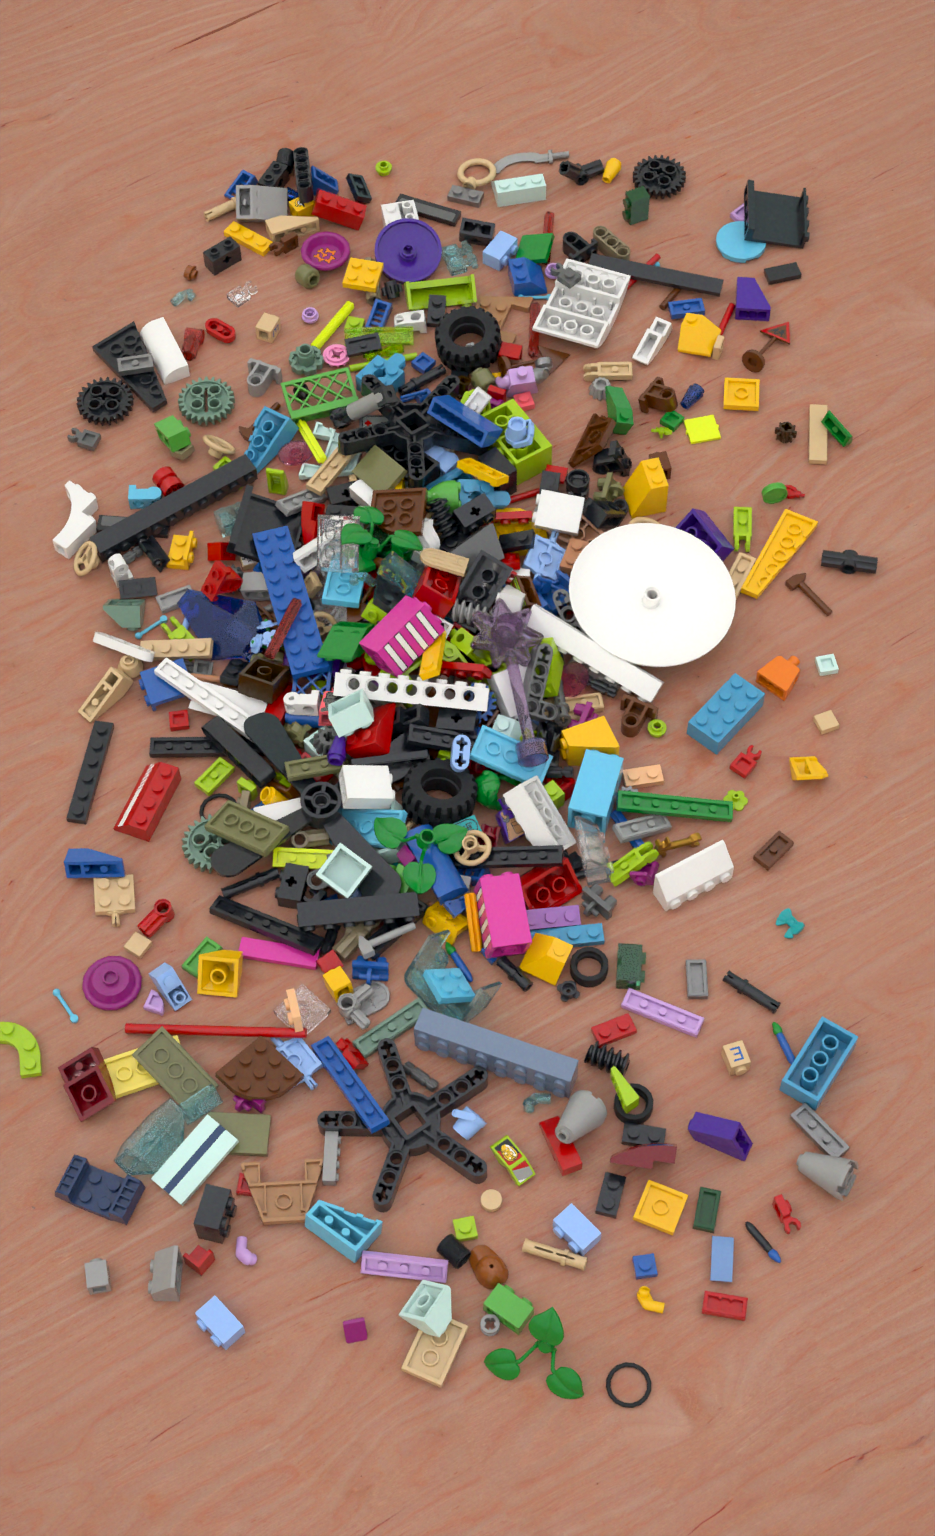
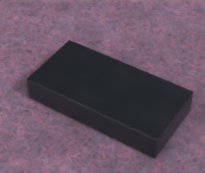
[764,262,802,285]

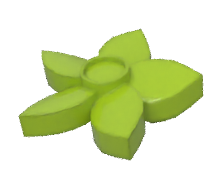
[651,427,672,438]

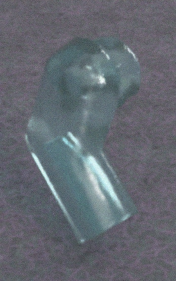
[170,289,196,306]
[349,572,376,587]

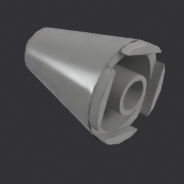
[555,1090,607,1144]
[796,1151,858,1201]

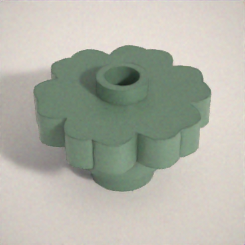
[289,344,324,376]

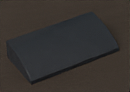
[446,550,513,633]

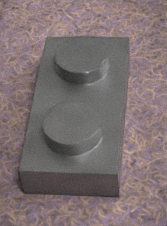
[447,185,484,208]
[117,353,154,376]

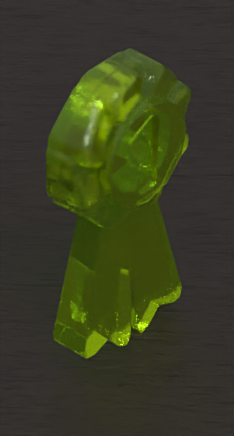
[363,343,404,361]

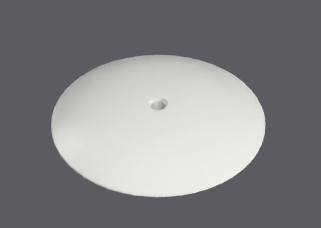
[569,523,736,667]

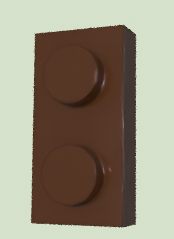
[753,831,794,871]

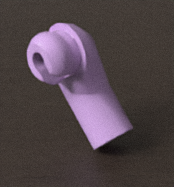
[236,1236,257,1265]

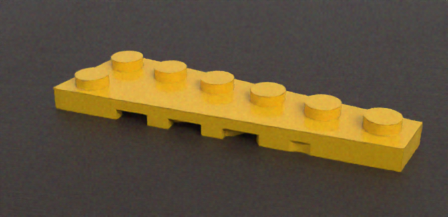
[740,509,818,599]

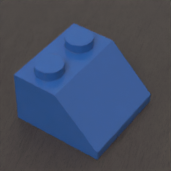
[508,257,547,297]

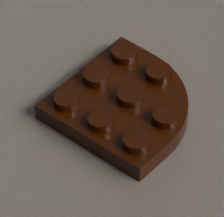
[371,487,428,536]
[215,1036,304,1101]

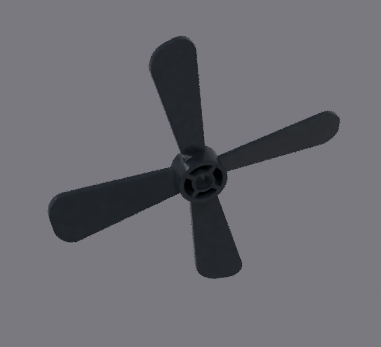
[210,713,430,897]

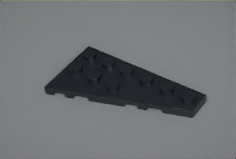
[92,321,167,413]

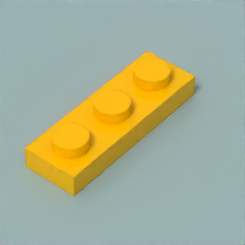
[224,221,273,257]
[456,457,509,487]

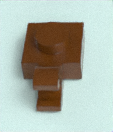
[269,231,299,256]

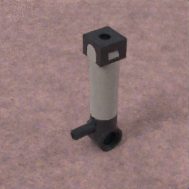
[329,385,398,430]

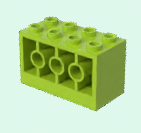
[481,399,552,485]

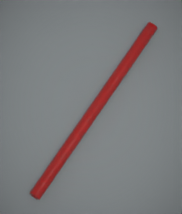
[125,1023,307,1038]

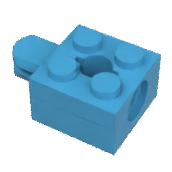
[355,353,406,393]
[456,479,511,509]

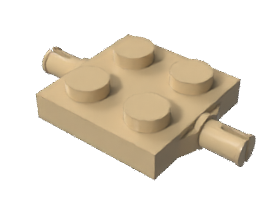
[94,874,135,927]

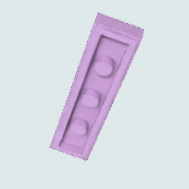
[621,988,704,1038]
[361,1250,448,1283]

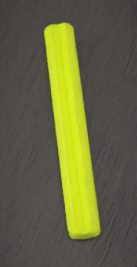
[311,301,354,349]
[296,419,327,464]

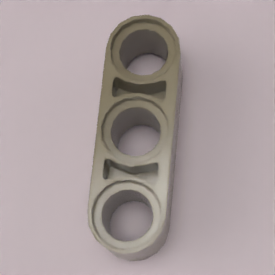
[593,226,630,261]

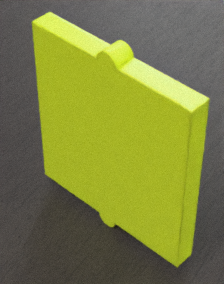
[684,415,721,444]

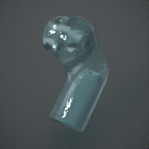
[523,1093,551,1113]

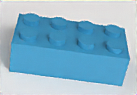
[687,673,765,755]
[779,1016,858,1111]

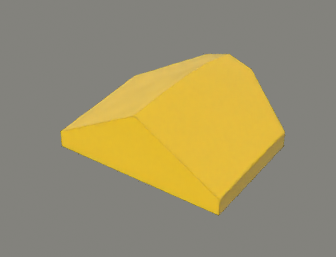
[789,756,828,780]

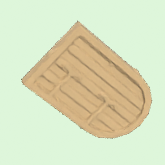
[420,548,469,577]

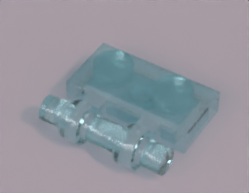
[442,240,478,276]

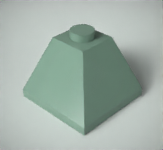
[103,599,146,631]

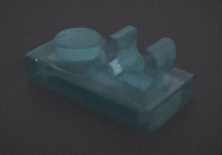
[177,1084,223,1125]

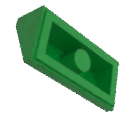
[821,410,853,447]

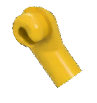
[637,1286,665,1314]

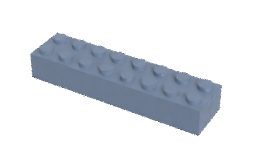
[414,1008,579,1098]

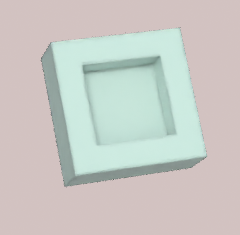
[815,654,839,676]

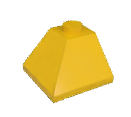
[678,313,721,357]
[520,933,573,986]
[197,950,243,997]

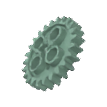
[178,376,235,426]
[182,814,231,874]

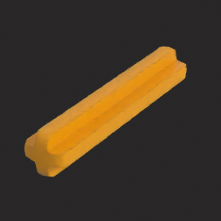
[464,893,483,952]

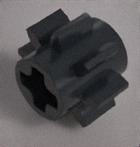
[381,280,403,300]

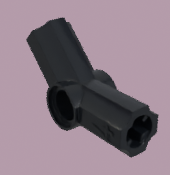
[559,159,604,186]

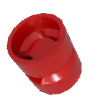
[152,466,185,497]

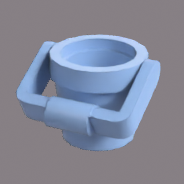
[505,417,535,449]
[452,1106,487,1140]

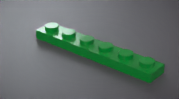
[616,790,733,822]

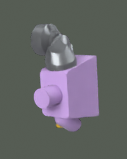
[492,357,553,398]

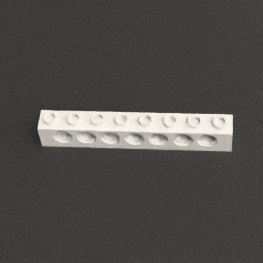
[333,669,490,711]

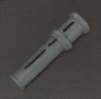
[553,680,571,727]

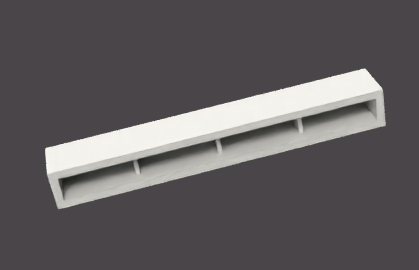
[522,604,664,703]

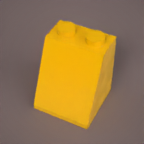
[623,457,669,519]
[559,716,620,766]

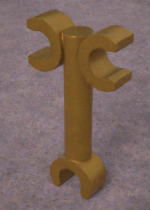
[652,833,702,858]

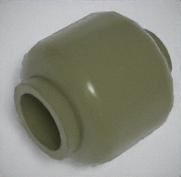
[295,264,320,289]
[471,367,496,393]

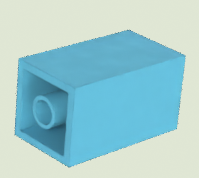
[567,749,624,836]

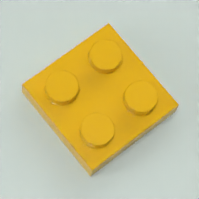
[342,258,384,293]
[723,377,760,411]
[633,1180,688,1235]

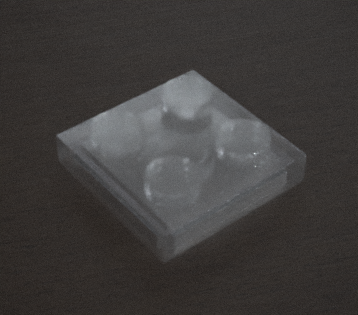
[273,984,331,1039]

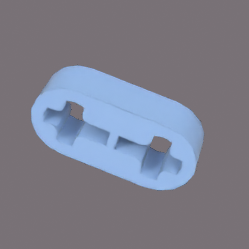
[450,735,471,772]

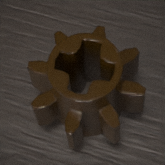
[775,422,797,444]

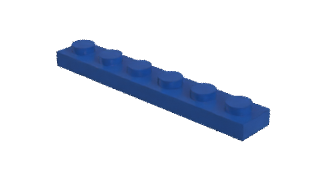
[311,1036,390,1134]

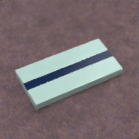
[151,1114,239,1206]

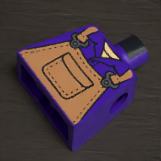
[495,797,525,845]

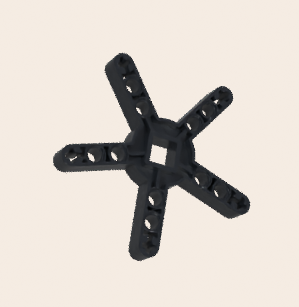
[338,374,490,488]
[317,1038,488,1213]

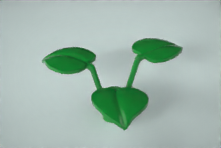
[341,506,423,560]
[374,817,468,894]
[484,1307,584,1399]

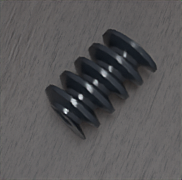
[426,498,458,538]
[584,1040,630,1077]

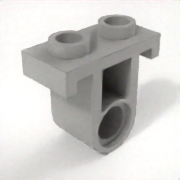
[247,358,283,397]

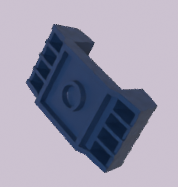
[55,1154,146,1225]

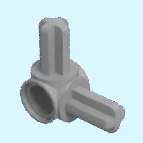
[338,984,373,1030]

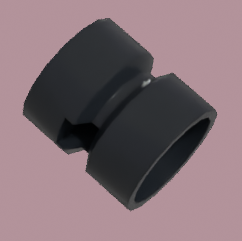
[566,469,590,500]

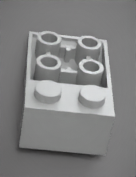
[236,185,288,223]

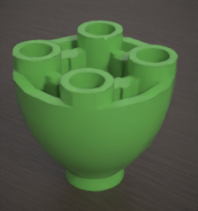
[427,480,461,516]

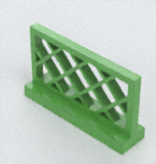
[281,367,358,424]

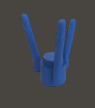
[400,388,431,404]
[533,575,569,611]

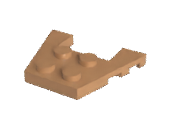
[475,296,533,344]
[241,1158,323,1225]

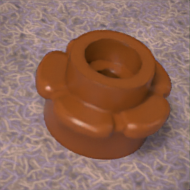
[184,265,198,281]

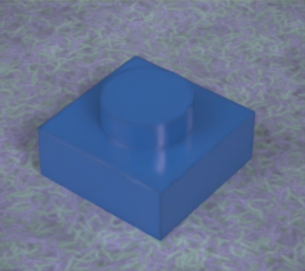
[411,352,436,374]
[632,1253,658,1280]

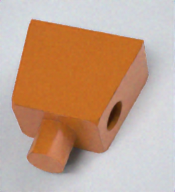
[756,655,800,701]

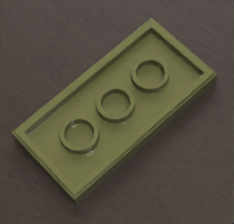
[204,800,290,857]
[132,1026,219,1115]

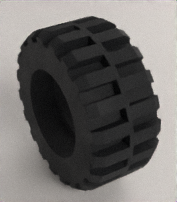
[435,306,502,374]
[401,758,478,828]

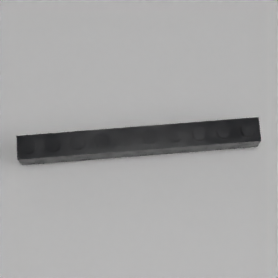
[89,454,258,563]

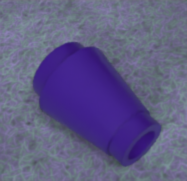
[327,735,346,766]

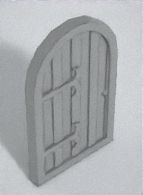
[336,981,390,1026]

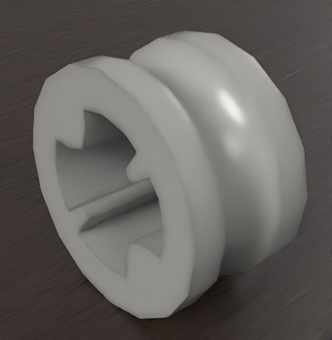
[480,1314,500,1336]

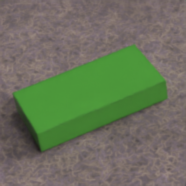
[181,936,223,979]

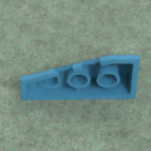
[244,406,299,474]

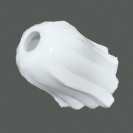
[417,518,440,549]

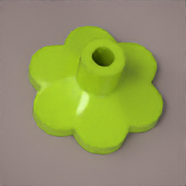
[723,790,748,811]

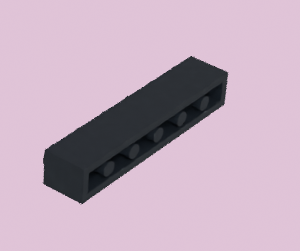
[297,892,420,932]

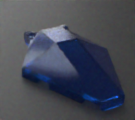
[177,589,272,662]

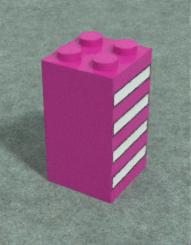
[359,595,445,678]
[473,872,532,959]

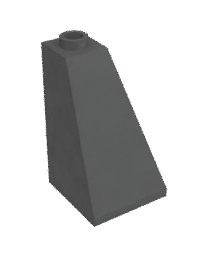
[449,523,505,571]

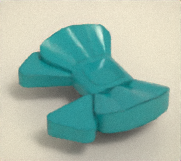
[776,908,805,939]

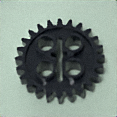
[632,155,686,199]
[77,377,134,426]

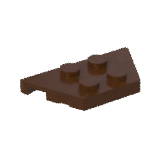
[568,413,616,468]

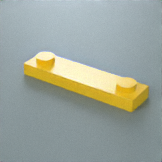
[419,627,447,681]

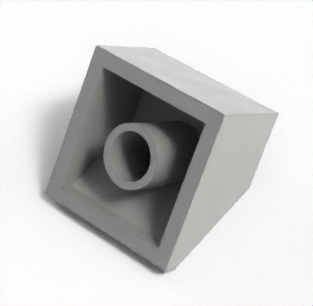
[148,1245,183,1302]

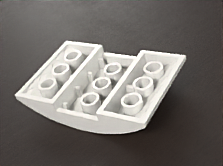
[532,258,631,349]

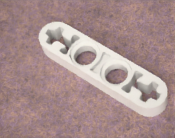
[93,632,155,662]

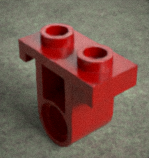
[201,561,243,602]

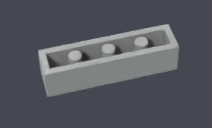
[322,1131,341,1186]

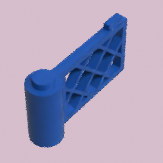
[285,660,334,728]

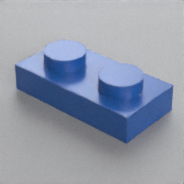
[668,298,705,319]

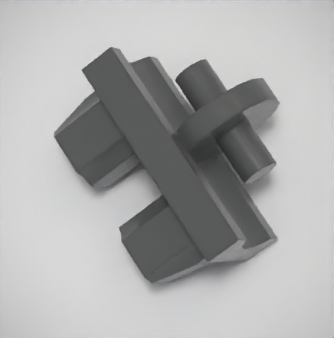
[581,883,617,920]

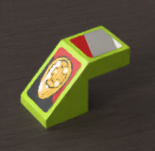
[490,1135,535,1186]

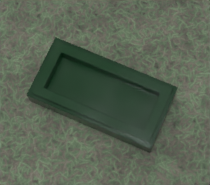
[693,1187,721,1233]

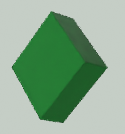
[660,411,684,432]

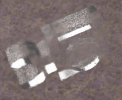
[227,281,258,307]

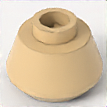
[118,655,143,678]

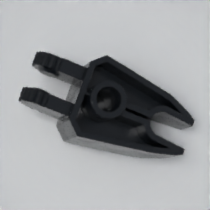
[535,721,565,752]

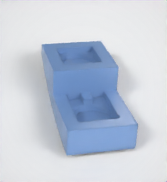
[710,1236,734,1282]

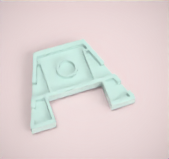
[299,422,362,480]

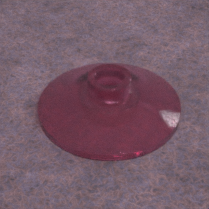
[278,440,313,466]
[561,662,589,697]

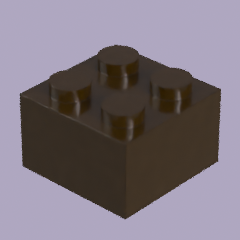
[238,656,290,704]

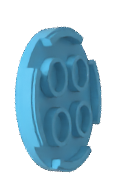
[716,221,766,263]

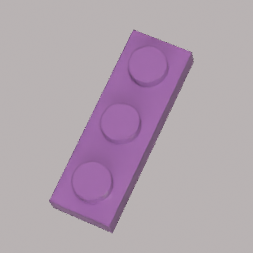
[526,905,581,930]

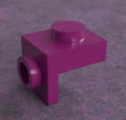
[629,861,659,886]

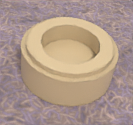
[481,1189,502,1212]

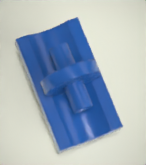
[352,956,389,986]

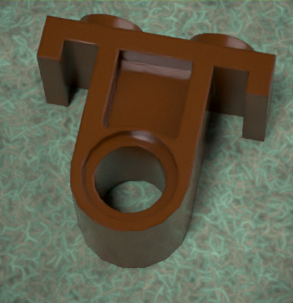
[638,377,678,413]
[620,694,659,738]

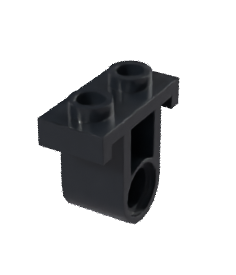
[562,231,598,263]
[592,440,632,477]

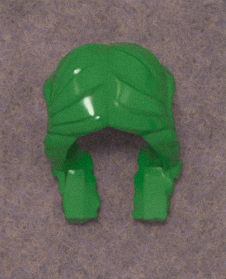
[475,770,522,811]

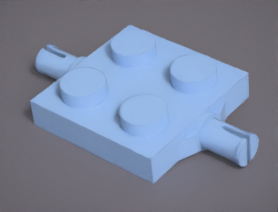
[522,531,566,582]
[270,1037,323,1090]

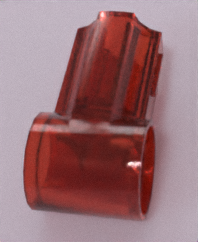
[181,327,205,361]

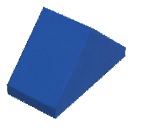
[311,166,339,196]

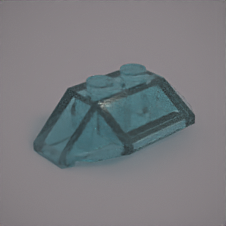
[114,1098,185,1176]

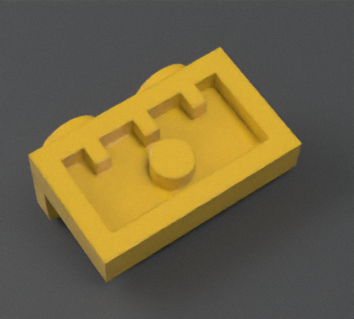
[167,531,198,570]
[422,901,468,945]

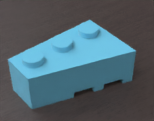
[305,1200,383,1263]

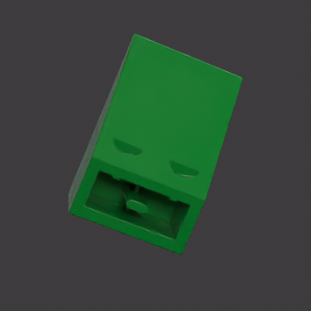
[317,621,375,662]

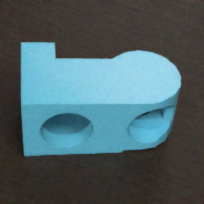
[128,485,162,509]

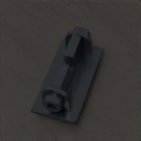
[138,535,170,573]

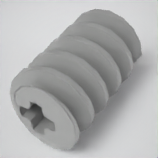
[452,598,493,631]

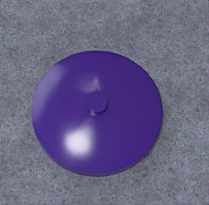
[375,218,442,284]

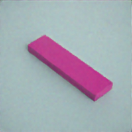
[238,937,320,970]

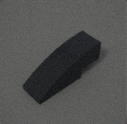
[392,704,429,735]

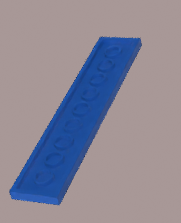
[252,525,330,679]

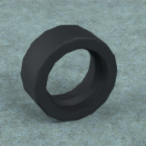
[570,947,608,987]
[614,1083,654,1124]

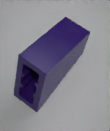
[735,277,771,321]
[688,1112,753,1161]

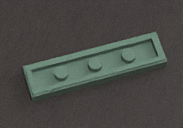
[353,997,428,1059]

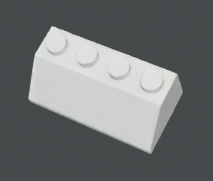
[503,775,577,850]
[653,840,734,911]

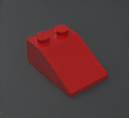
[412,565,462,619]
[346,702,396,759]

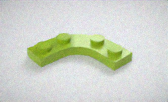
[0,1022,42,1078]

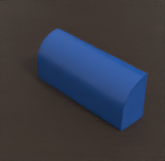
[427,395,503,448]
[404,825,469,905]

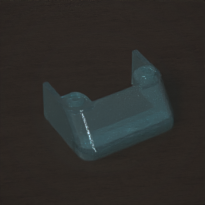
[404,930,502,1023]

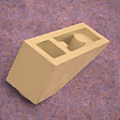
[265,215,320,243]
[78,667,134,723]

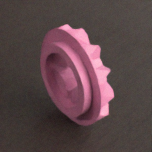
[323,344,350,368]

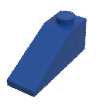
[64,848,125,878]

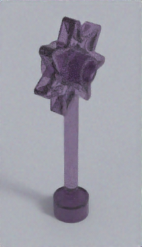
[470,598,549,767]

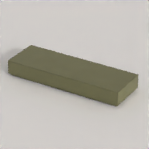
[284,755,345,782]

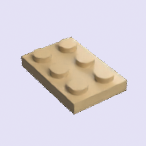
[401,1319,468,1388]

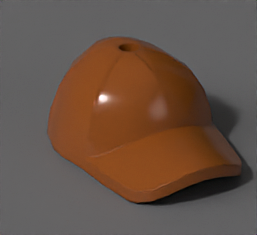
[469,1245,509,1290]

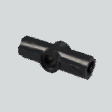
[821,550,878,574]

